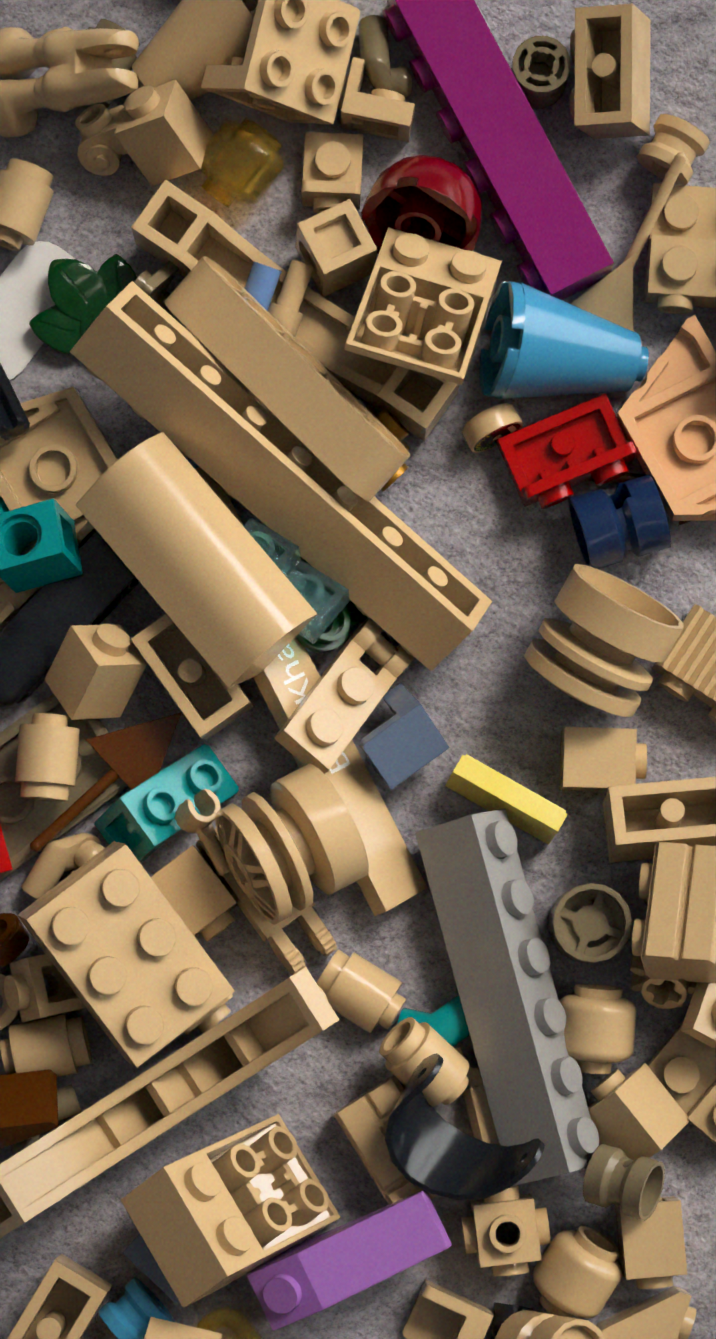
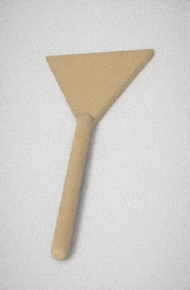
[570,152,686,332]

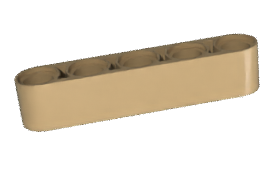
[164,256,411,501]

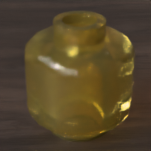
[200,116,284,207]

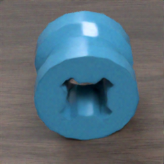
[98,1277,175,1339]

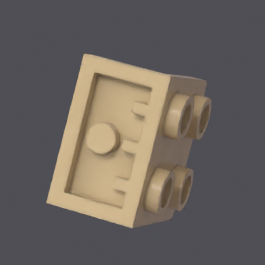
[201,0,360,124]

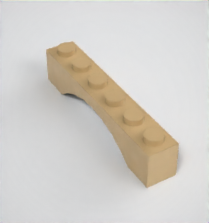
[131,179,459,442]

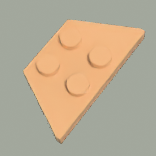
[616,315,716,521]

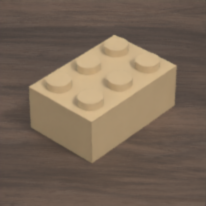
[17,841,235,1068]

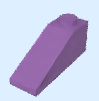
[247,1190,452,1331]

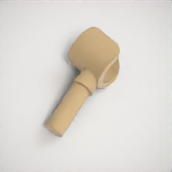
[175,789,231,876]

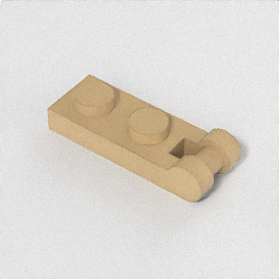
[274,618,414,774]

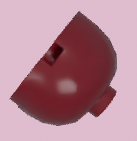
[361,155,481,254]

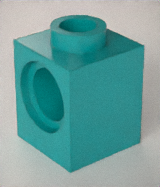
[0,498,83,593]

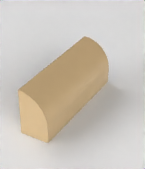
[75,432,317,688]

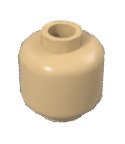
[559,984,636,1074]
[532,1226,623,1319]

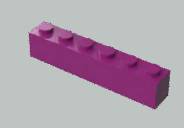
[382,0,614,300]

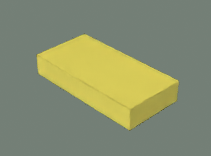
[445,754,568,845]

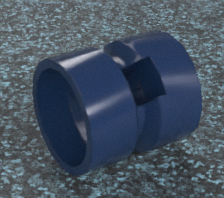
[568,475,671,569]

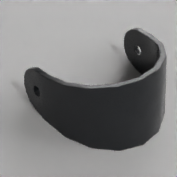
[385,1053,545,1201]

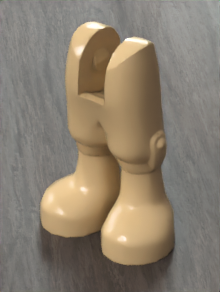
[0,27,139,138]

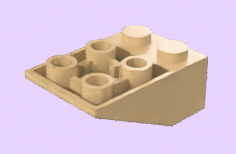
[344,227,502,385]
[121,1114,341,1308]

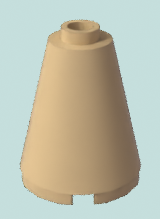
[131,0,258,101]

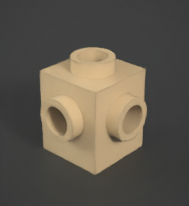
[461,1185,551,1276]

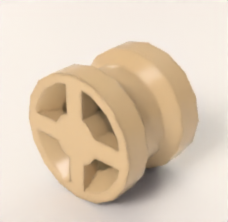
[636,114,710,185]

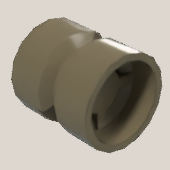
[547,883,632,963]

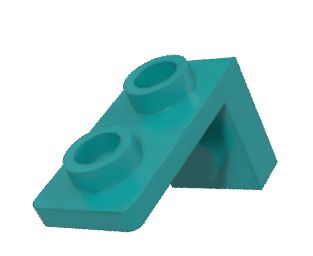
[94,744,239,863]

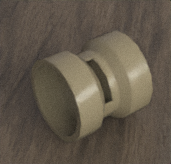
[511,36,571,109]
[583,1143,665,1221]

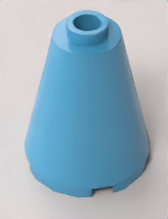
[479,281,649,399]

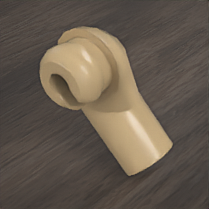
[21,833,105,899]

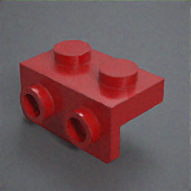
[496,393,637,509]

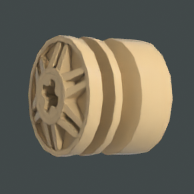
[524,564,684,717]
[215,763,369,925]

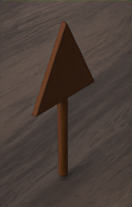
[30,712,182,852]

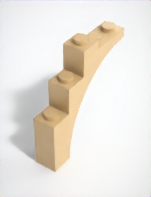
[0,967,340,1238]

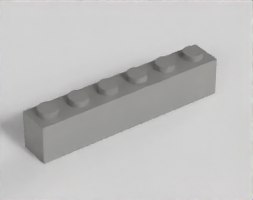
[415,809,599,1186]

